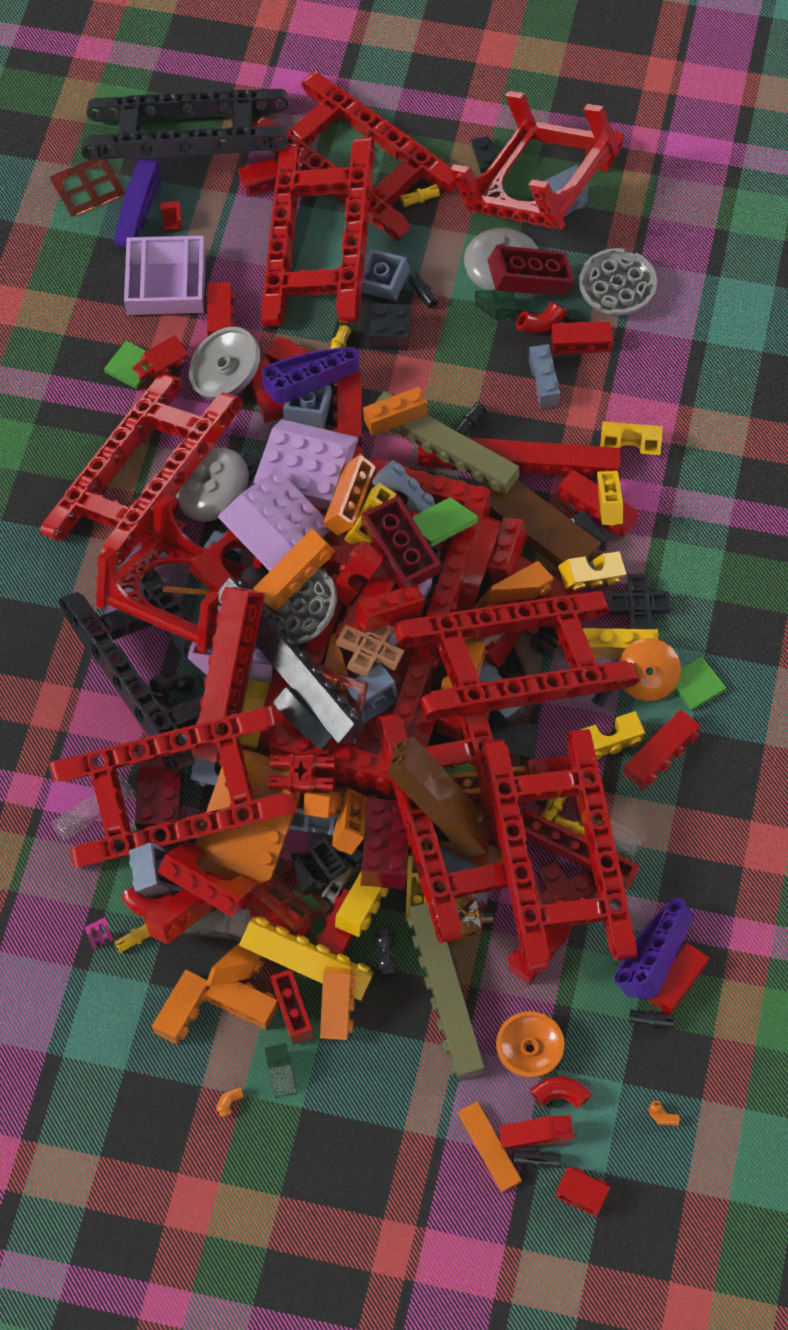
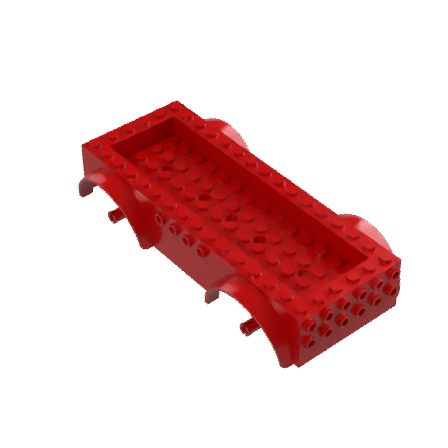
[260,460,502,800]

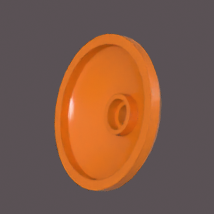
[619,638,681,701]
[496,1011,564,1078]

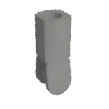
[321,865,353,904]

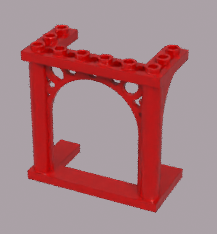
[450,91,619,230]
[95,494,268,654]

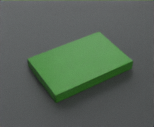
[412,497,478,547]

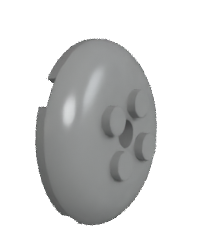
[464,227,538,293]
[579,248,657,315]
[176,448,249,522]
[263,569,337,645]

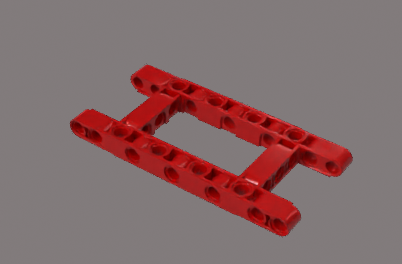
[253,71,457,241]
[261,137,375,327]
[40,373,242,565]
[393,591,640,720]
[49,706,299,868]
[376,712,543,944]
[482,729,637,973]

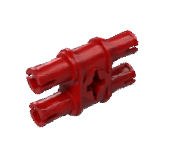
[268,752,337,793]

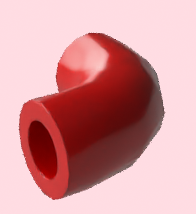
[516,301,568,334]
[121,887,172,918]
[529,1076,593,1109]

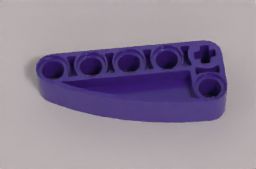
[114,158,162,248]
[262,347,359,404]
[614,898,694,999]

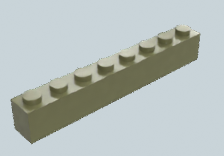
[375,391,519,494]
[406,903,484,1080]

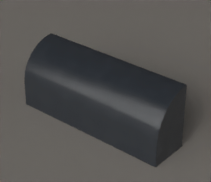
[449,718,538,759]

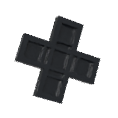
[607,574,671,629]

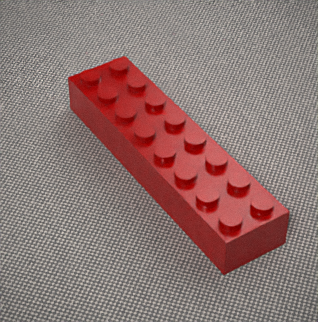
[192,587,265,762]

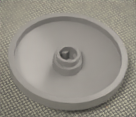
[189,327,260,400]

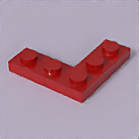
[524,755,592,819]

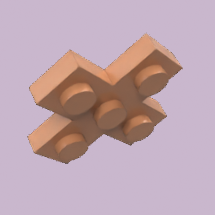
[336,625,404,677]

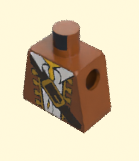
[447,898,494,945]

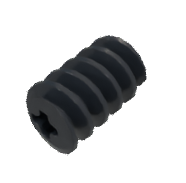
[529,625,559,655]

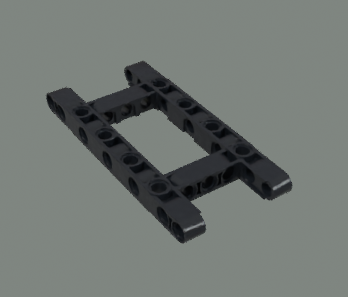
[81,89,288,160]
[59,569,246,772]

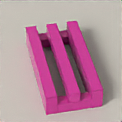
[84,917,114,949]

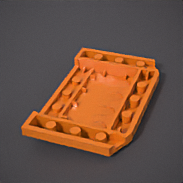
[195,749,307,894]

